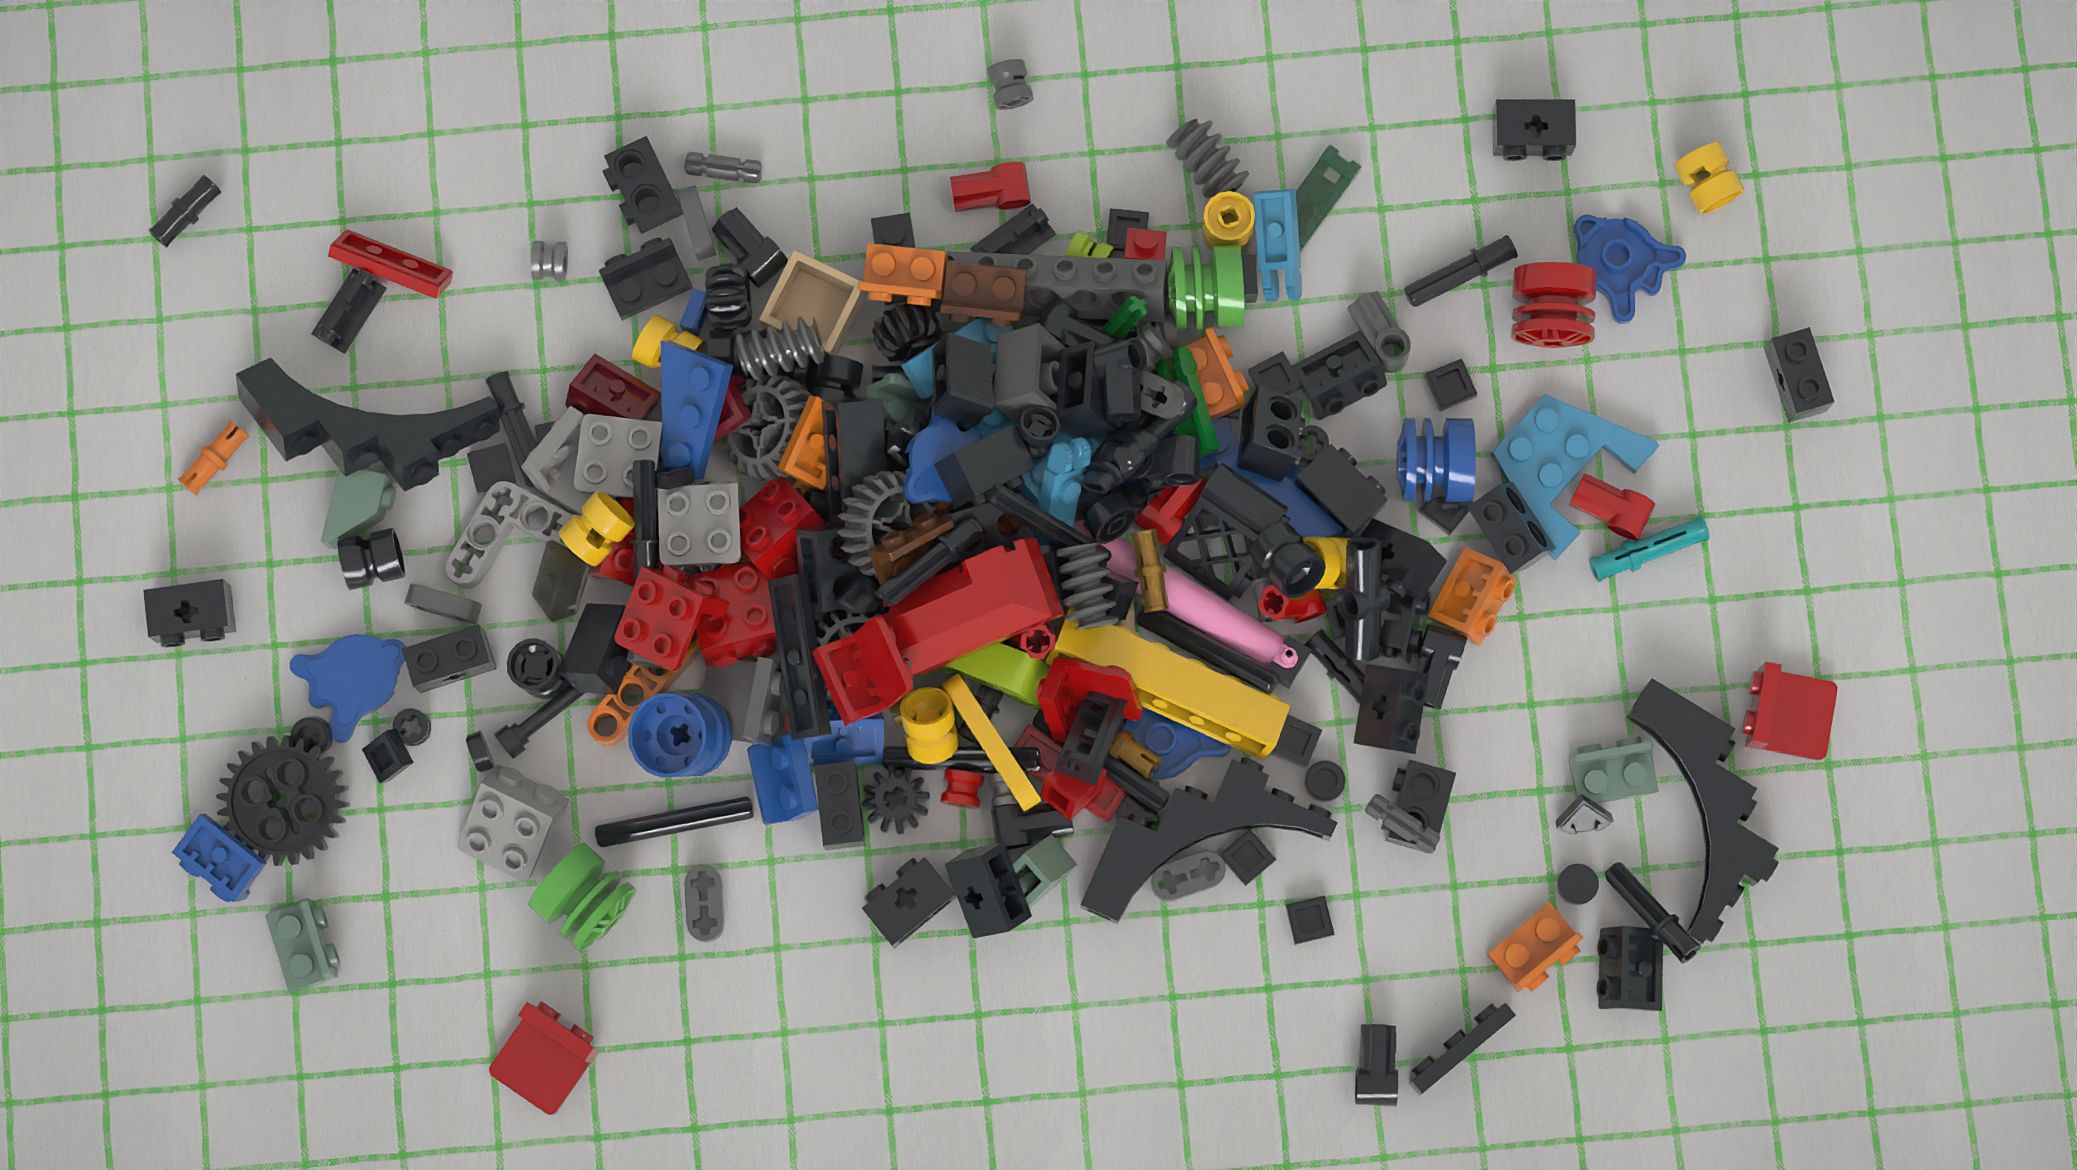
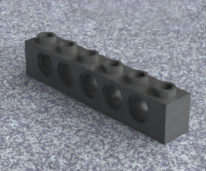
[930,251,1168,322]

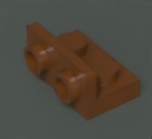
[940,260,1028,326]
[868,513,955,586]

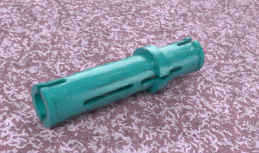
[1589,516,1710,582]

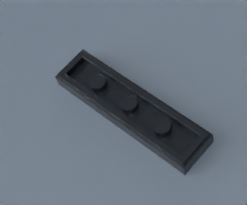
[767,573,832,740]

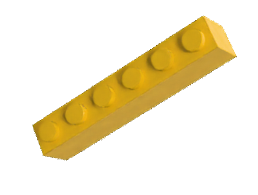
[1044,607,1291,761]

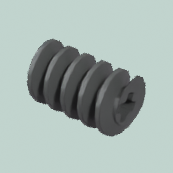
[1166,119,1250,198]
[736,316,825,380]
[1056,543,1118,631]

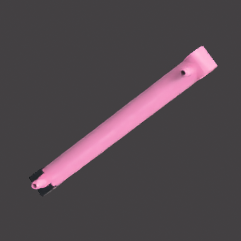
[1019,490,1312,689]

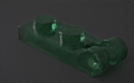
[1296,144,1362,254]

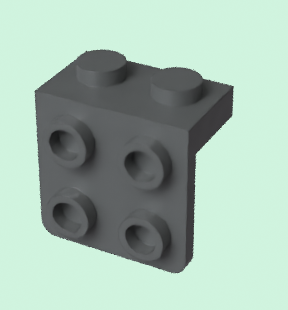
[702,657,785,746]

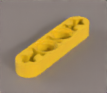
[941,673,1041,812]

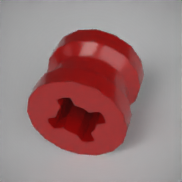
[940,769,985,809]

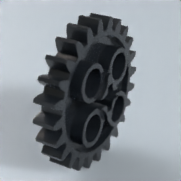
[216,735,350,866]

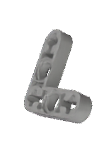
[445,481,576,589]

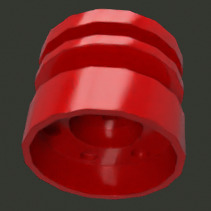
[1511,262,1597,348]

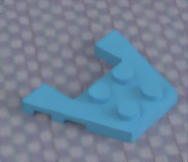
[1491,394,1660,561]

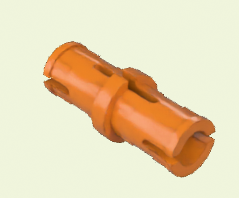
[177,420,250,496]

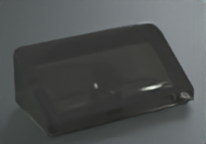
[532,540,591,622]

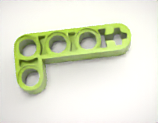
[940,643,1050,710]

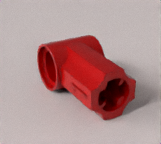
[950,162,1031,212]
[1569,473,1655,541]
[1134,475,1208,547]
[1257,584,1328,624]
[1009,620,1056,659]

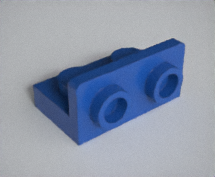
[803,702,884,766]
[747,733,819,825]
[171,813,267,902]

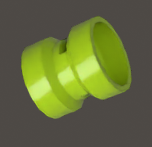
[1065,230,1115,258]

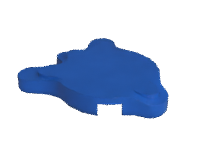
[1573,215,1686,324]
[903,405,982,505]
[290,634,406,743]
[1122,706,1231,780]

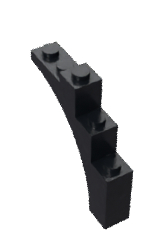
[236,357,500,492]
[1626,678,1779,945]
[1080,757,1338,924]

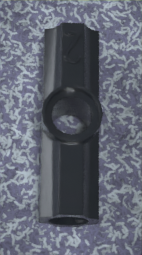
[1336,537,1390,661]

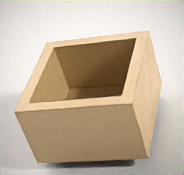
[759,250,868,356]

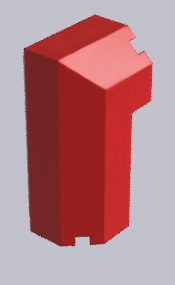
[883,538,1064,675]

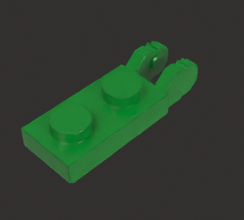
[1155,346,1220,459]

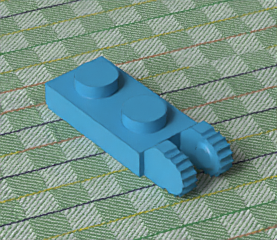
[1253,189,1302,302]
[1033,437,1092,546]

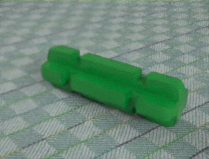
[1101,296,1148,342]

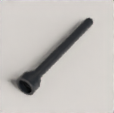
[494,685,585,759]

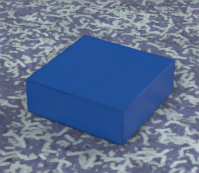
[679,288,708,337]

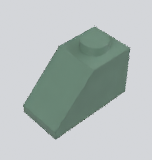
[321,469,396,550]
[1013,834,1078,909]

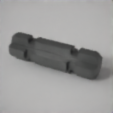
[685,152,762,183]
[1365,794,1440,853]

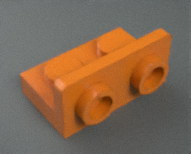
[858,243,948,306]
[1171,326,1249,421]
[777,396,827,490]
[1427,547,1516,646]
[1486,902,1583,992]

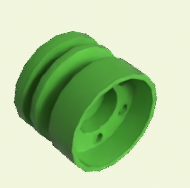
[1167,244,1245,331]
[528,842,637,952]

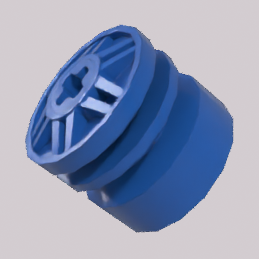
[1396,418,1476,502]
[628,693,732,778]

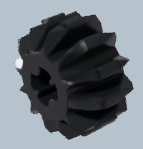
[705,263,753,330]
[872,302,942,362]
[862,766,930,835]

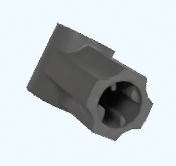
[1347,291,1411,373]

